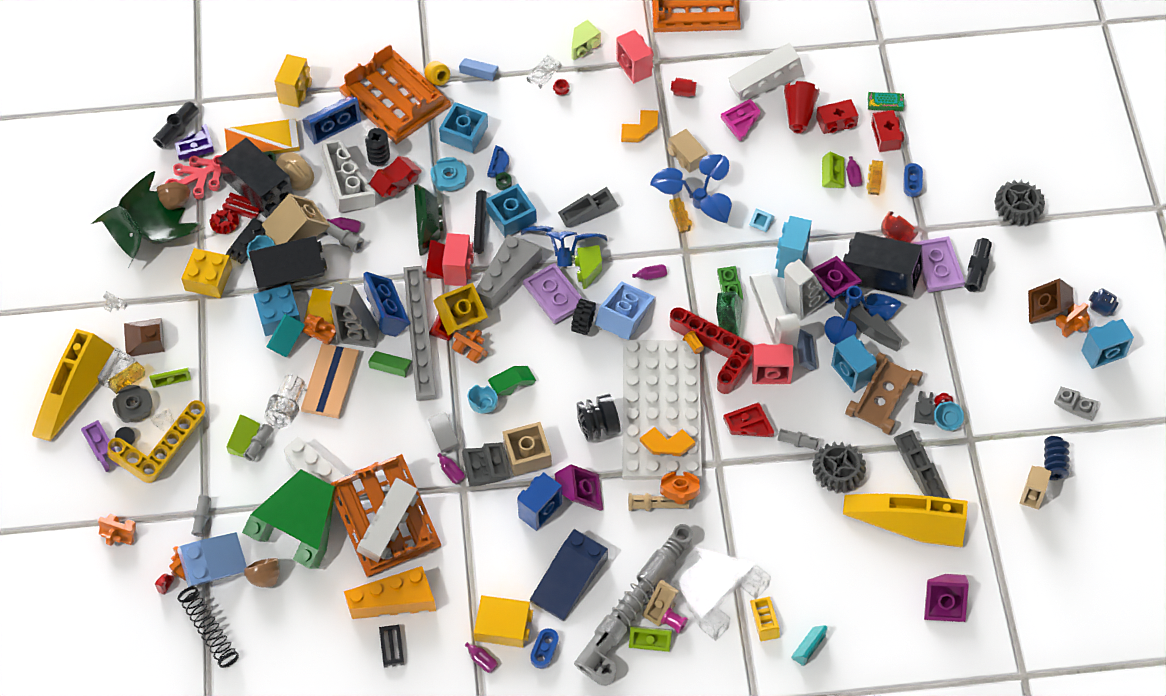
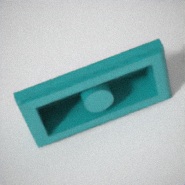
[266,314,305,357]
[791,625,828,666]

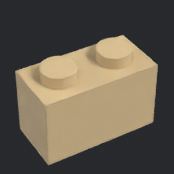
[667,129,708,173]
[1019,465,1051,510]

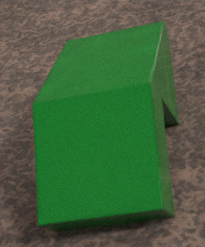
[488,366,536,395]

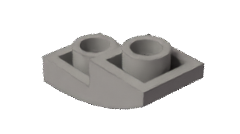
[1054,386,1099,421]
[428,411,460,453]

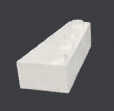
[728,42,804,102]
[321,139,375,213]
[784,259,830,321]
[284,436,345,515]
[357,477,419,563]

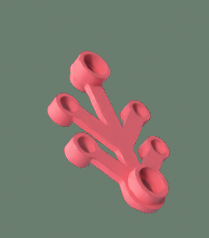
[165,155,222,199]

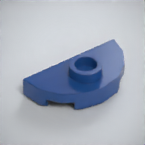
[487,145,509,178]

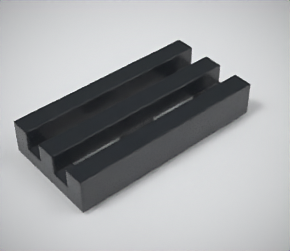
[379,624,405,668]

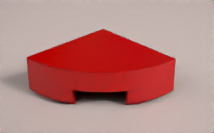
[155,573,174,595]

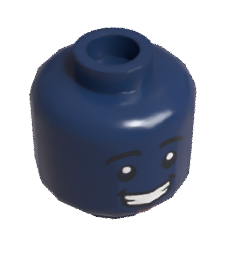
[1088,288,1119,316]

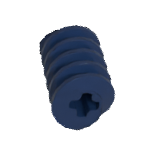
[1044,436,1070,480]

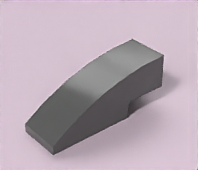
[558,186,619,227]

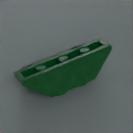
[414,184,444,256]

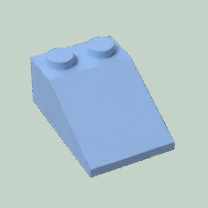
[594,281,655,340]
[177,532,247,587]

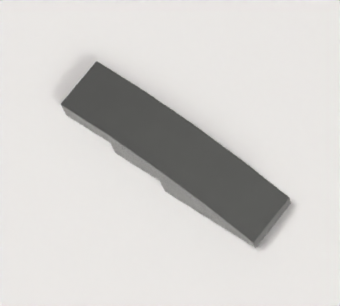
[834,295,902,352]
[893,429,950,499]

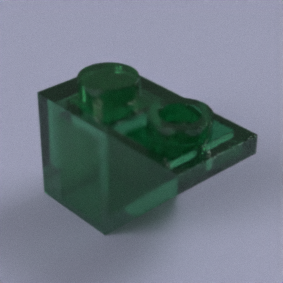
[716,292,743,336]

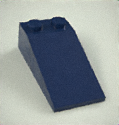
[529,529,608,621]

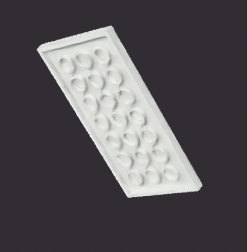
[622,340,702,480]

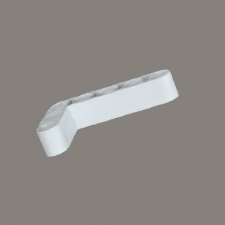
[749,271,800,350]

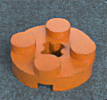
[660,472,700,504]

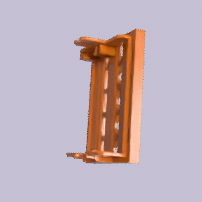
[652,0,741,32]
[339,44,451,145]
[330,454,441,577]

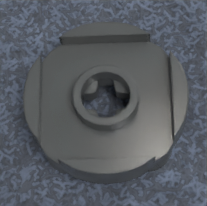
[112,385,153,423]

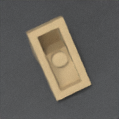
[642,580,679,627]

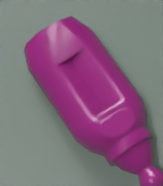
[846,156,863,187]
[327,217,361,233]
[632,264,667,280]
[437,453,465,485]
[465,642,498,673]

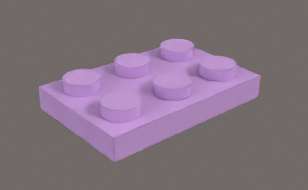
[913,236,965,292]
[523,263,583,324]

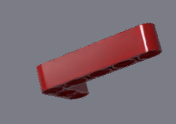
[669,307,753,394]

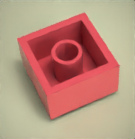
[616,29,654,84]
[442,233,474,286]
[751,343,794,384]

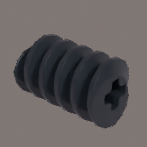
[365,128,390,166]

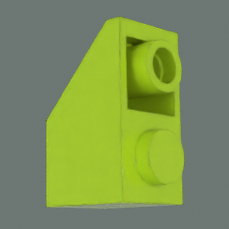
[574,245,602,289]

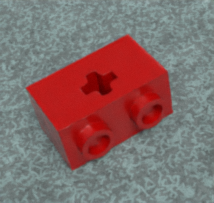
[816,99,859,134]
[871,110,904,152]

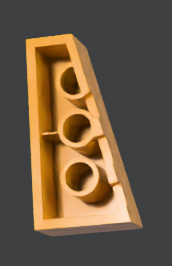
[344,566,436,619]

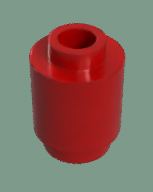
[670,77,697,97]

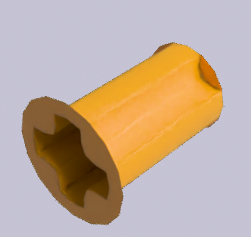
[683,331,704,354]

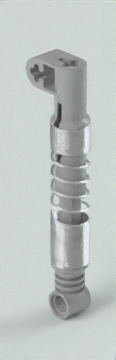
[574,524,693,686]

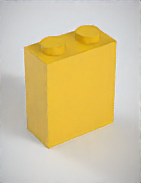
[474,595,533,648]

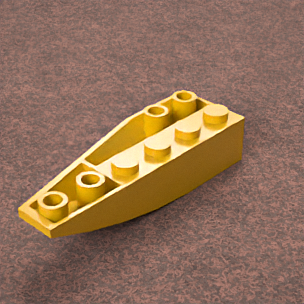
[32,329,116,442]
[843,493,968,547]

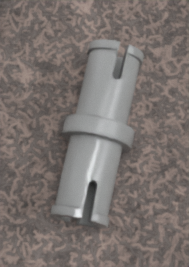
[243,423,274,462]
[777,428,819,450]
[191,495,211,537]

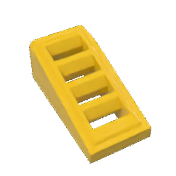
[750,596,780,641]

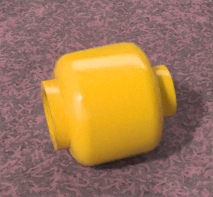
[424,61,450,86]

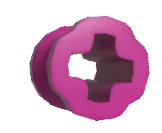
[661,607,688,634]

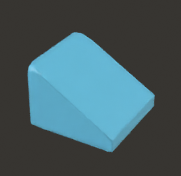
[749,208,774,232]

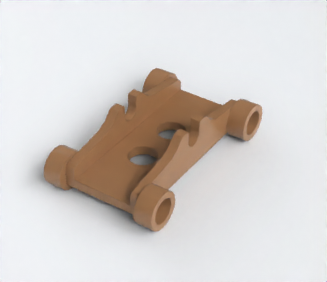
[845,352,923,435]

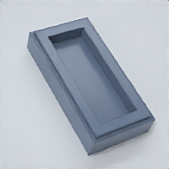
[797,329,817,371]

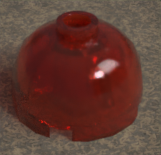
[880,211,918,243]

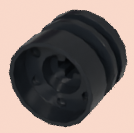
[576,393,621,442]

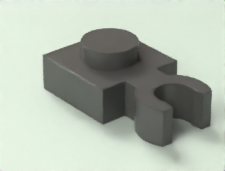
[914,391,935,425]

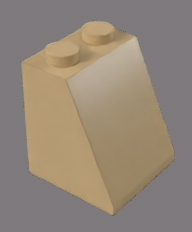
[262,194,330,245]

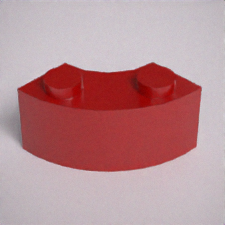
[369,156,422,197]

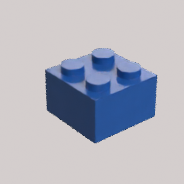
[517,472,563,531]

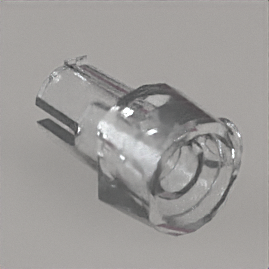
[264,374,307,429]

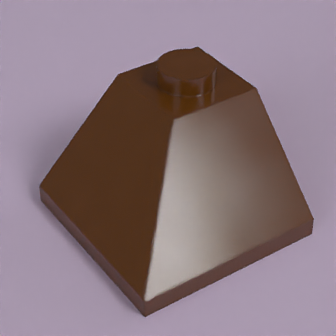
[1028,278,1074,324]
[124,318,165,357]

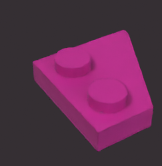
[720,99,761,142]

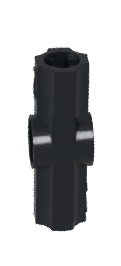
[152,101,199,149]
[964,238,992,293]

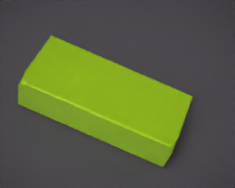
[822,151,845,188]
[149,367,191,388]
[226,414,260,458]
[629,625,672,652]

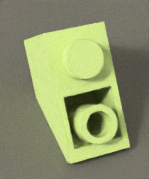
[571,19,601,60]

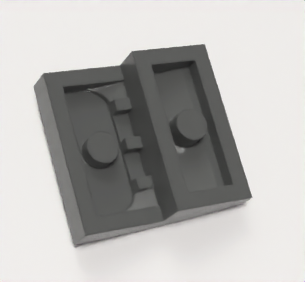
[462,442,511,487]

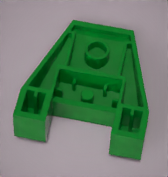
[242,469,336,569]

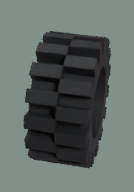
[571,298,596,335]

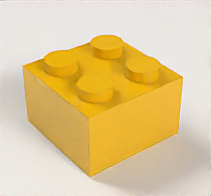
[274,54,312,108]
[181,248,233,298]
[433,283,488,336]

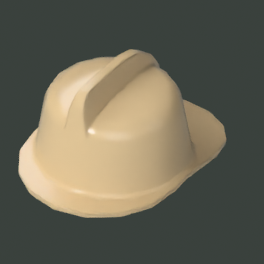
[276,152,314,191]

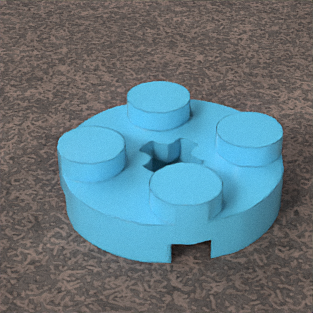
[430,157,467,191]

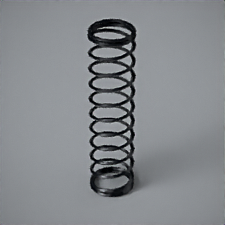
[177,586,239,668]

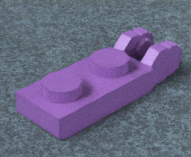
[81,420,120,472]

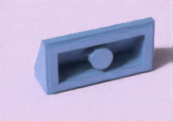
[459,58,498,81]

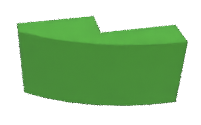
[717,266,743,302]

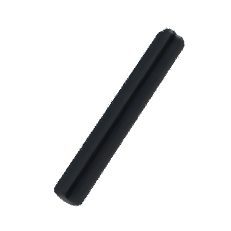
[473,189,487,254]

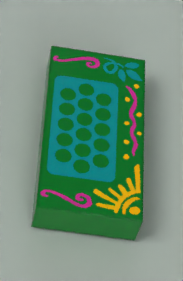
[868,92,904,111]

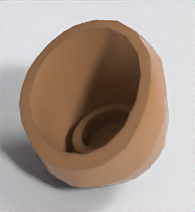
[157,182,190,210]
[244,558,280,588]

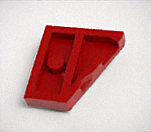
[723,402,775,437]

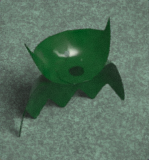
[91,171,205,268]

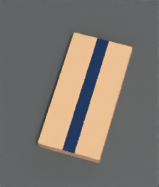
[301,343,359,419]

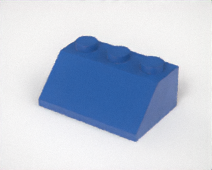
[302,96,361,145]
[363,272,411,337]

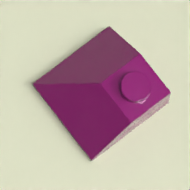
[810,256,862,298]
[554,464,603,511]
[924,574,969,622]

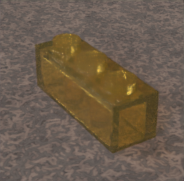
[866,160,883,195]
[669,197,692,234]
[108,361,145,394]

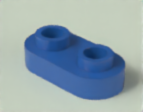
[903,163,923,197]
[530,628,559,669]

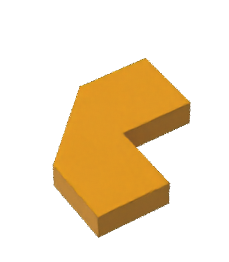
[621,110,658,143]
[640,427,695,456]

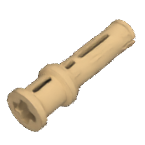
[628,493,689,511]

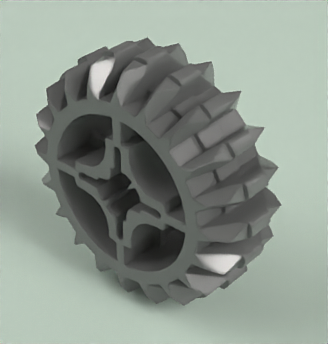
[994,179,1045,226]
[812,441,866,493]

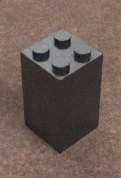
[218,137,293,218]
[843,232,923,297]
[249,236,327,292]

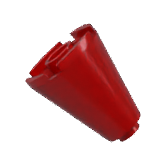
[784,81,820,134]

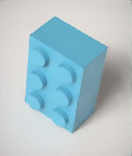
[775,215,812,279]

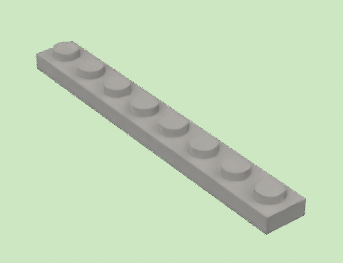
[403,265,436,401]

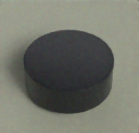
[115,427,136,445]

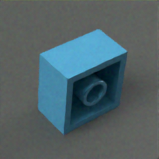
[439,102,488,153]
[486,184,537,238]
[253,284,301,337]
[1081,319,1134,369]
[831,334,877,393]

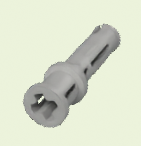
[324,221,364,253]

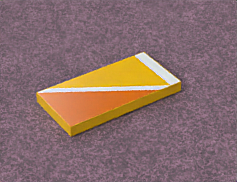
[224,118,300,154]

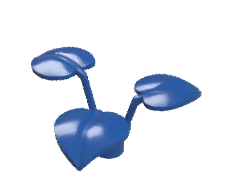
[650,154,732,223]
[521,226,607,267]
[822,286,901,345]

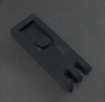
[226,217,265,264]

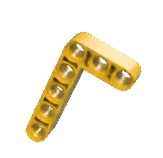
[107,400,205,483]

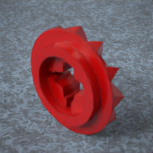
[209,208,239,234]

